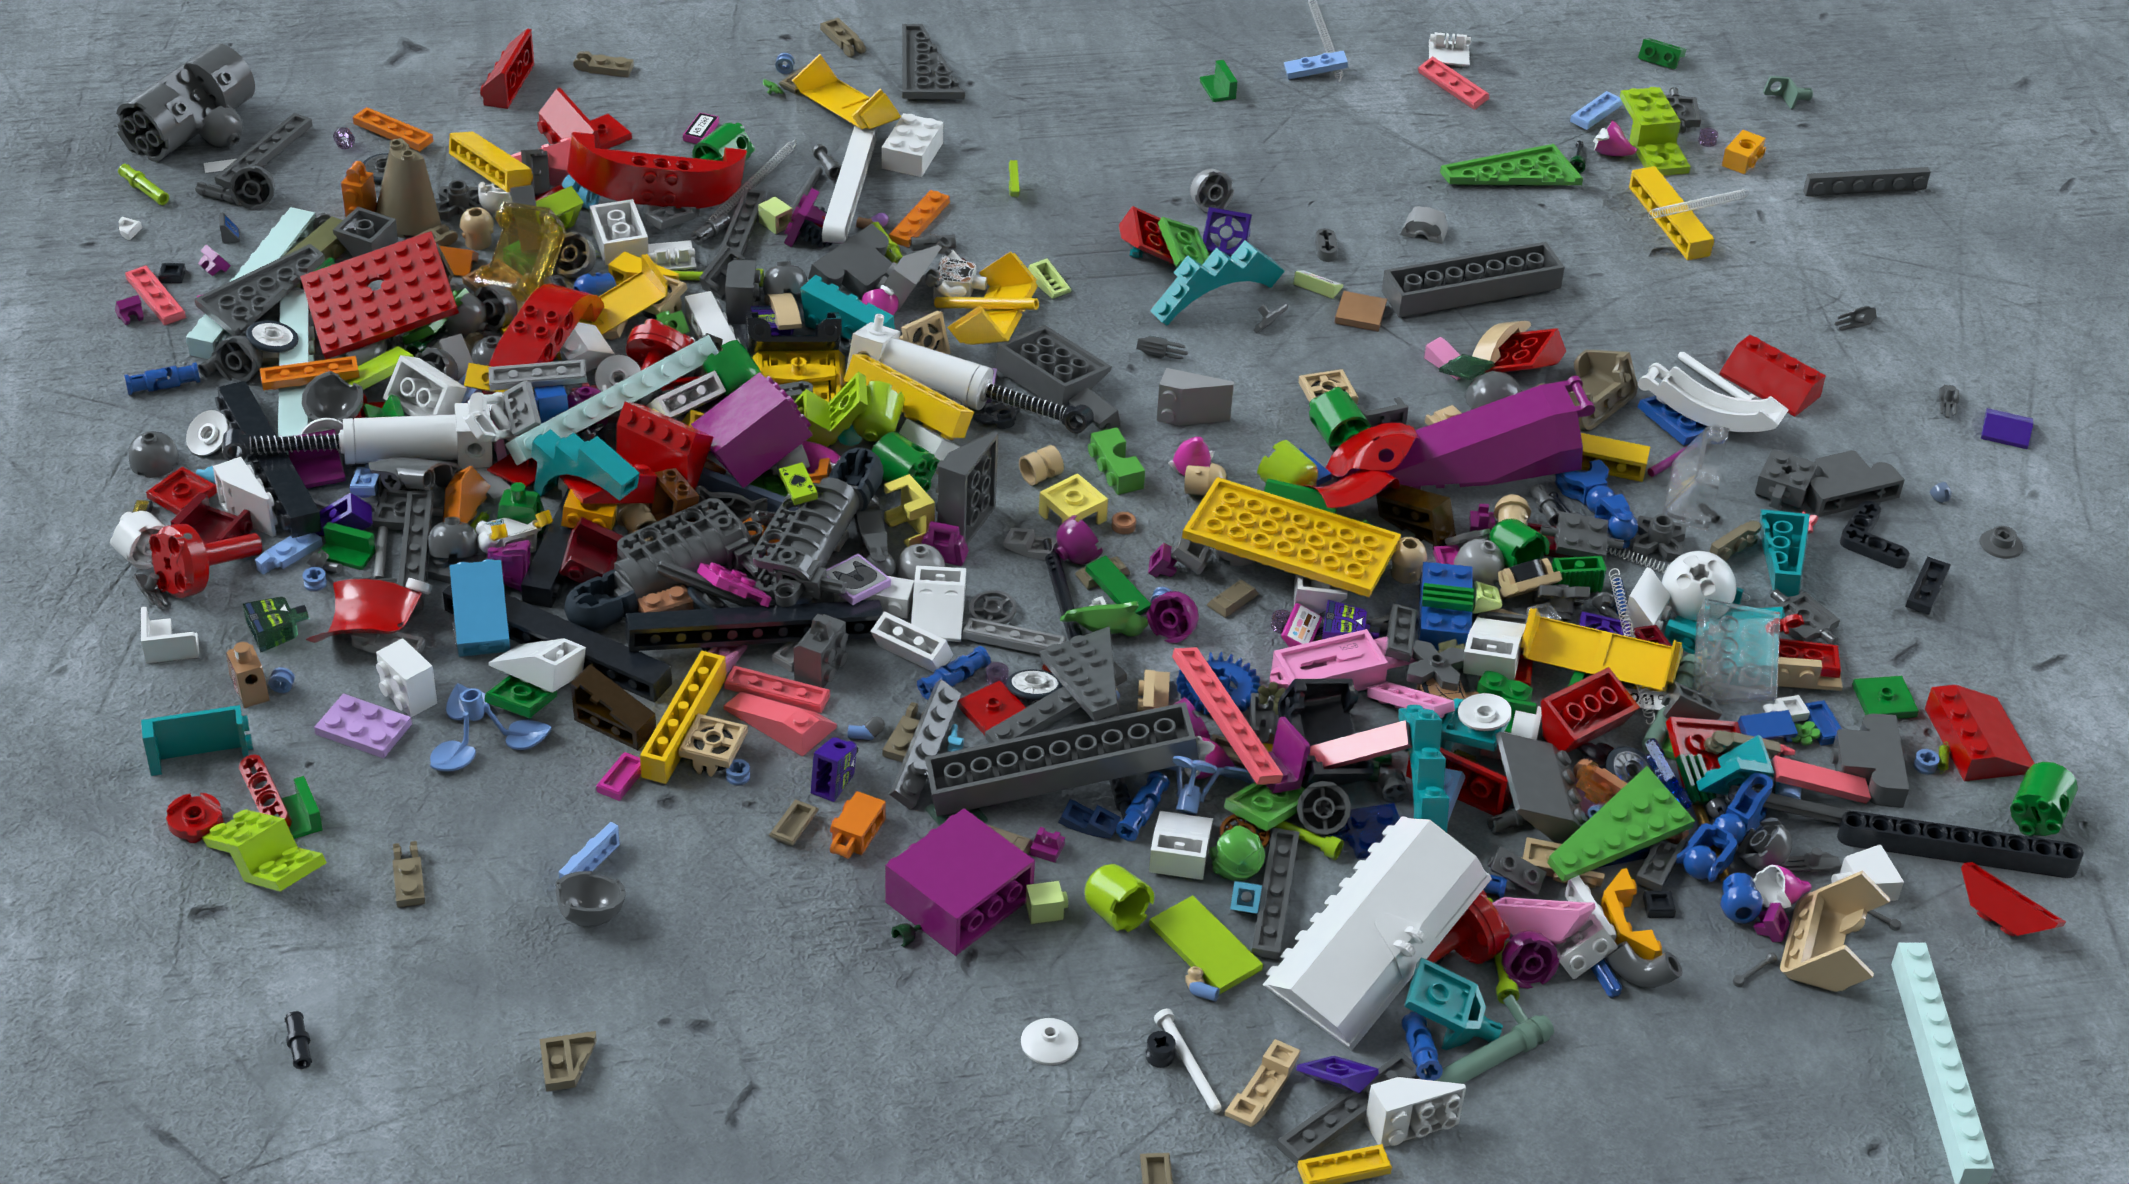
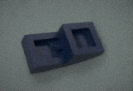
[1058,798,1121,839]

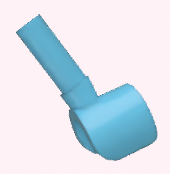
[947,724,964,752]

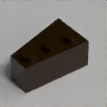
[1376,484,1456,550]
[571,665,656,751]

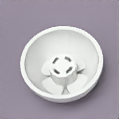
[1662,551,1736,621]

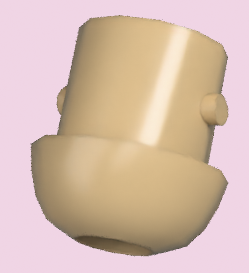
[460,207,494,250]
[1184,463,1227,495]
[1494,494,1531,525]
[616,503,657,534]
[1391,537,1427,584]

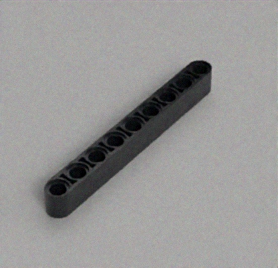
[1837,811,2084,878]

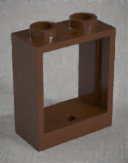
[649,468,699,535]

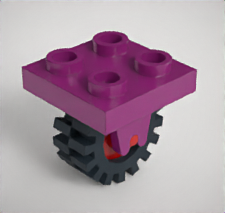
[784,188,833,247]

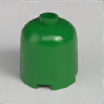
[702,340,761,397]
[1487,518,1550,569]

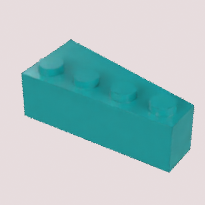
[800,275,895,339]
[1759,509,1810,597]

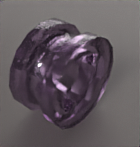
[333,127,355,149]
[1698,128,1718,147]
[1271,609,1291,634]
[986,662,1009,685]

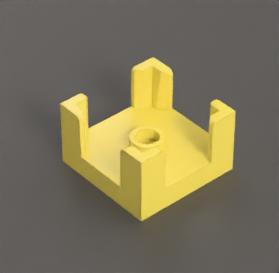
[1039,473,1108,525]
[884,474,935,547]

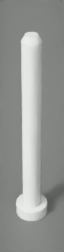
[1678,352,1758,400]
[1154,1009,1221,1113]

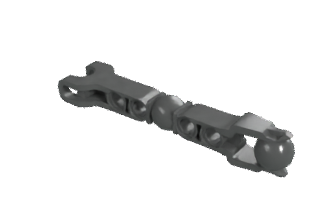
[828,438,895,577]

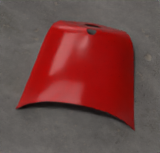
[1326,423,1419,477]
[1303,469,1400,508]
[306,579,422,643]

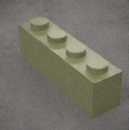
[284,216,347,288]

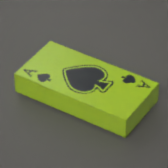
[779,462,818,505]

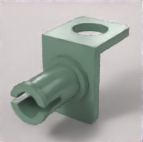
[1763,76,1813,109]

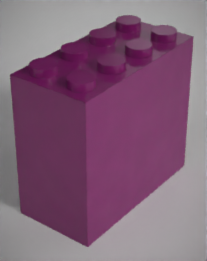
[691,372,813,488]
[885,809,1035,956]

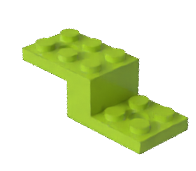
[1620,87,1691,176]
[794,372,868,447]
[202,809,327,891]

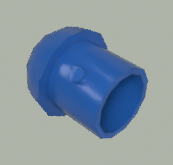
[574,272,616,297]
[1720,873,1763,924]

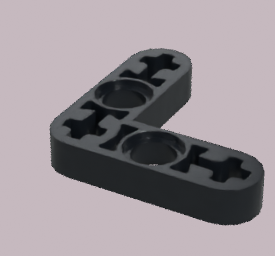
[1840,501,1910,568]

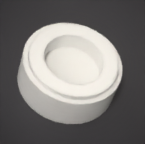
[406,578,433,595]

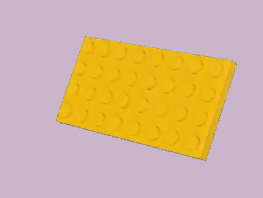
[1182,477,1401,597]

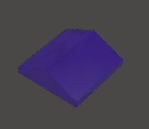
[1981,408,2033,449]
[1296,1056,1379,1093]

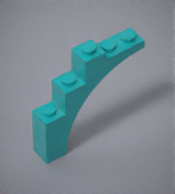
[1150,240,1285,326]
[531,429,640,501]
[1398,705,1449,833]

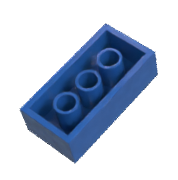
[1418,562,1473,651]

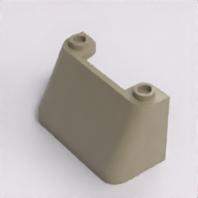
[1537,350,1638,430]

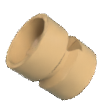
[1019,445,1064,485]

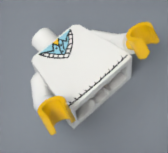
[476,510,553,562]

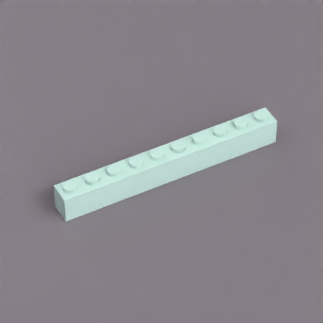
[186,207,316,359]
[278,290,315,455]
[505,335,719,465]
[1891,943,1994,1184]

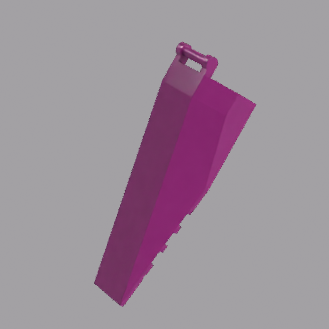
[1337,376,1595,491]

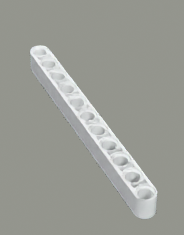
[822,126,877,243]

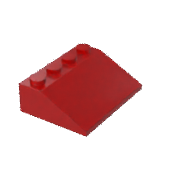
[617,401,714,490]
[1925,684,2035,781]

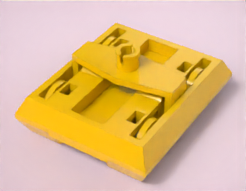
[752,350,846,402]

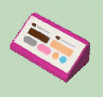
[1281,603,1322,647]

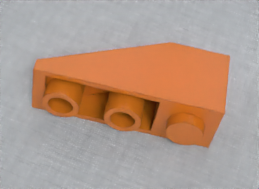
[443,465,491,523]

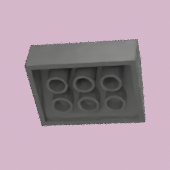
[994,325,1112,407]
[935,432,998,545]
[1495,732,1588,844]

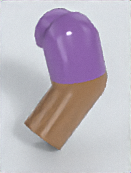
[856,213,889,229]

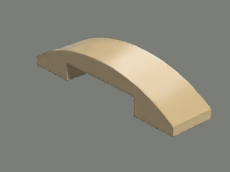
[764,293,802,330]
[1470,321,1531,368]
[1225,1039,1301,1127]

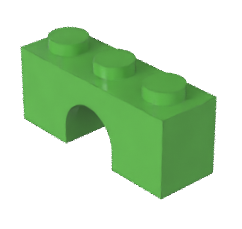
[1088,427,1145,495]

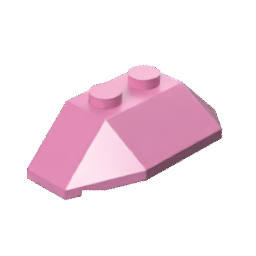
[1492,897,1596,944]

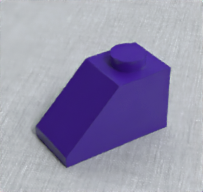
[316,493,373,536]

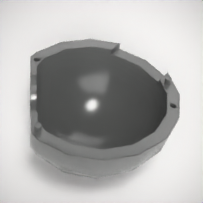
[302,371,364,423]
[1464,371,1522,410]
[556,871,626,927]

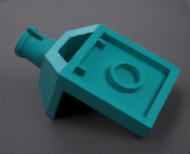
[1440,698,1511,751]
[1696,735,1775,795]
[1404,957,1503,1051]

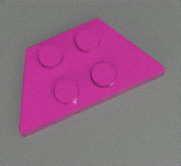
[697,562,771,607]

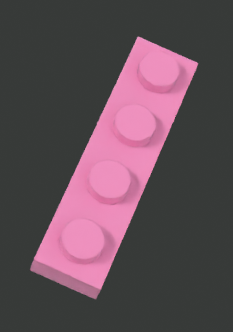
[1367,681,1455,718]

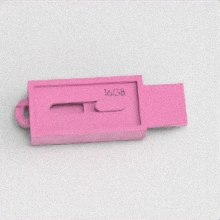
[1270,629,1417,691]

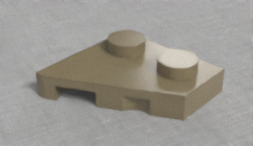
[539,1031,597,1092]

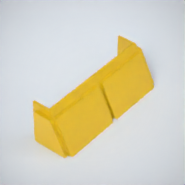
[792,54,901,129]
[947,251,1038,345]
[555,254,668,361]
[1520,608,1683,691]

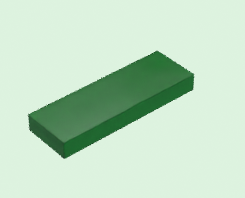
[1085,555,1151,615]

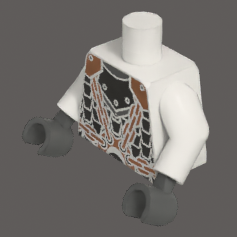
[925,236,987,299]

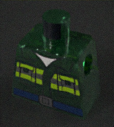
[243,596,309,653]

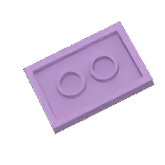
[314,694,412,758]

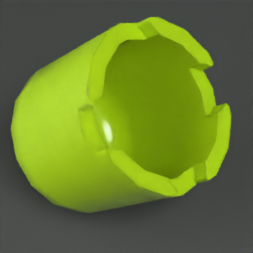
[852,381,905,442]
[1257,440,1318,487]
[1084,864,1154,932]

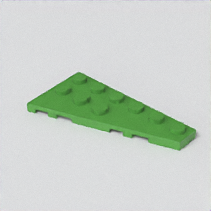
[1440,144,1583,185]
[1547,766,1695,882]

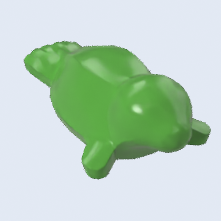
[1060,601,1148,637]

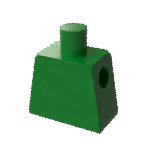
[497,482,547,538]

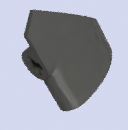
[368,457,463,491]

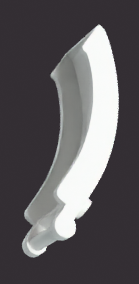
[1638,363,1789,432]

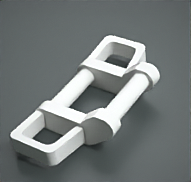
[464,392,518,442]

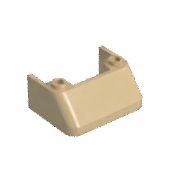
[1780,870,1890,992]

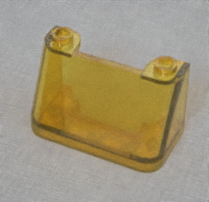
[474,201,565,302]

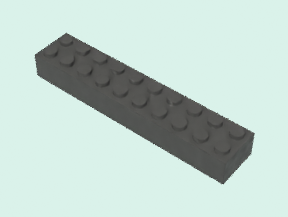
[925,702,1199,817]

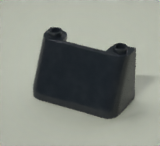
[746,312,842,357]
[1278,679,1374,789]

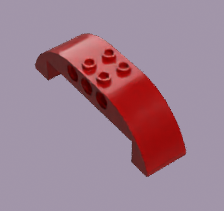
[567,132,747,209]
[482,283,605,395]

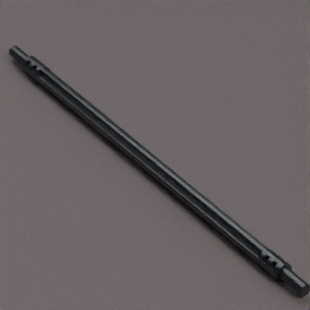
[1043,538,1132,819]

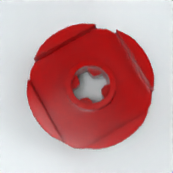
[166,793,224,843]

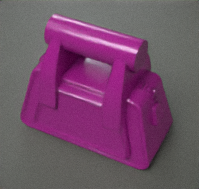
[921,521,969,566]
[488,540,531,592]

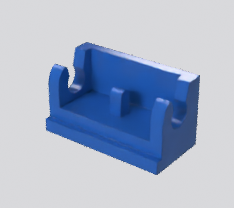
[1738,710,1798,742]

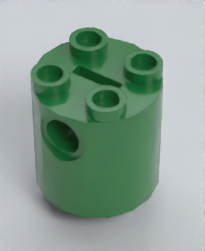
[692,123,755,161]
[1309,387,1371,452]
[872,431,940,492]
[2010,762,2078,836]

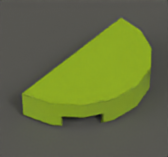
[1009,160,1020,198]

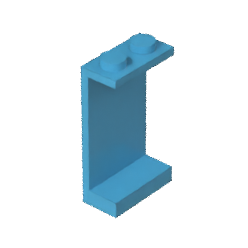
[450,559,510,657]

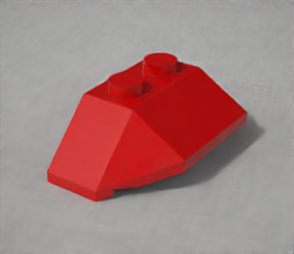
[1961,862,2066,937]

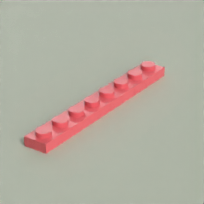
[1172,647,1283,785]

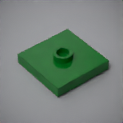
[484,675,557,718]
[1852,676,1919,719]

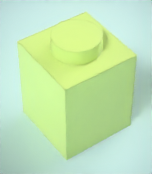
[758,197,792,234]
[1025,881,1068,924]

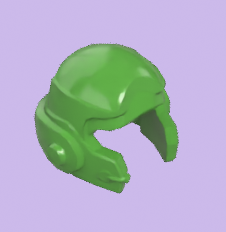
[1209,825,1265,881]

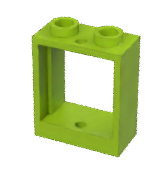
[536,186,584,240]

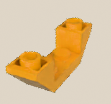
[1601,868,1662,960]

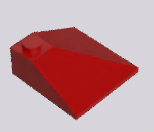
[1119,206,1174,264]
[1472,328,1566,375]
[560,464,657,504]

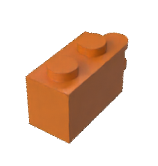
[341,161,377,217]
[830,791,886,859]

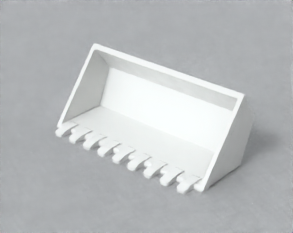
[1263,817,1492,1051]

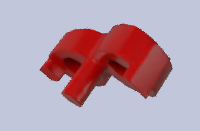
[1765,614,1805,636]

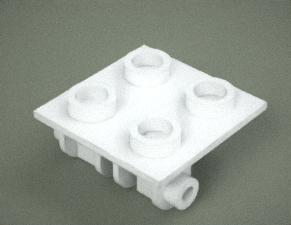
[1429,32,1471,67]
[648,240,696,271]

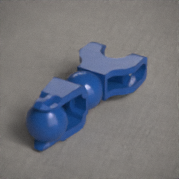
[1555,460,1638,548]
[1676,773,1773,882]

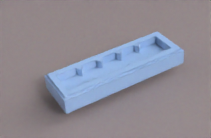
[1284,51,1348,79]
[1570,91,1623,130]
[558,822,620,879]

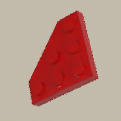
[1666,717,1741,791]

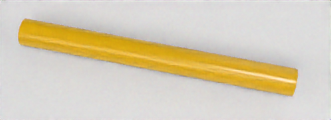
[934,297,1039,310]

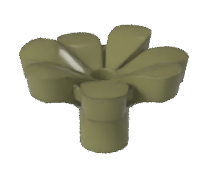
[1258,681,1286,715]

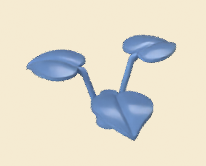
[430,683,552,771]
[1166,756,1255,815]

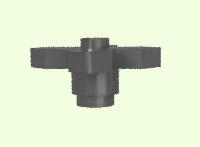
[436,180,480,219]
[1632,514,1687,561]
[1533,584,1590,622]
[1406,640,1464,691]

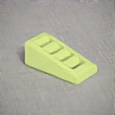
[1028,259,1071,299]

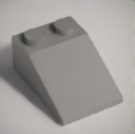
[877,245,942,312]
[1157,368,1235,426]

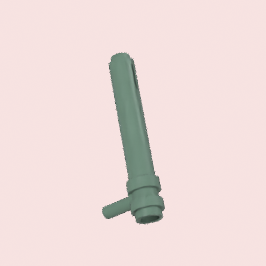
[1642,654,1726,755]
[1435,995,1554,1084]

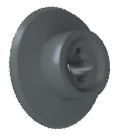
[1979,526,2023,559]

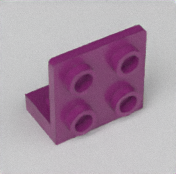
[288,429,346,489]
[1266,717,1310,793]

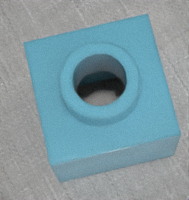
[1230,881,1262,914]

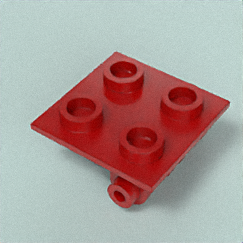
[487,454,537,488]

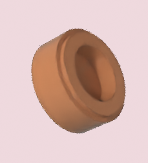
[1112,512,1136,534]

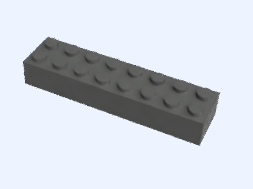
[1382,242,1565,317]

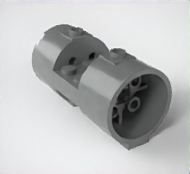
[116,43,255,161]

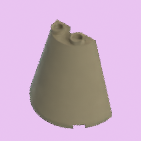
[375,138,441,238]

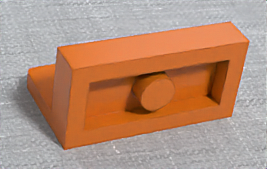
[439,246,479,276]

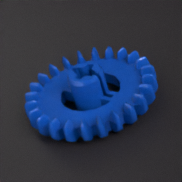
[1176,652,1261,715]

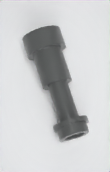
[812,144,842,180]

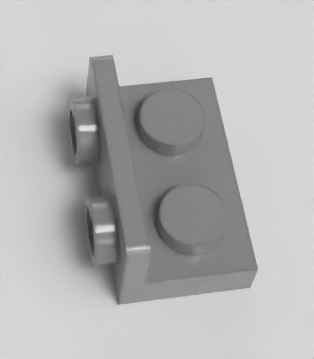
[503,380,541,436]

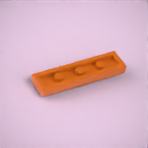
[353,107,433,152]
[889,190,950,248]
[260,356,359,390]

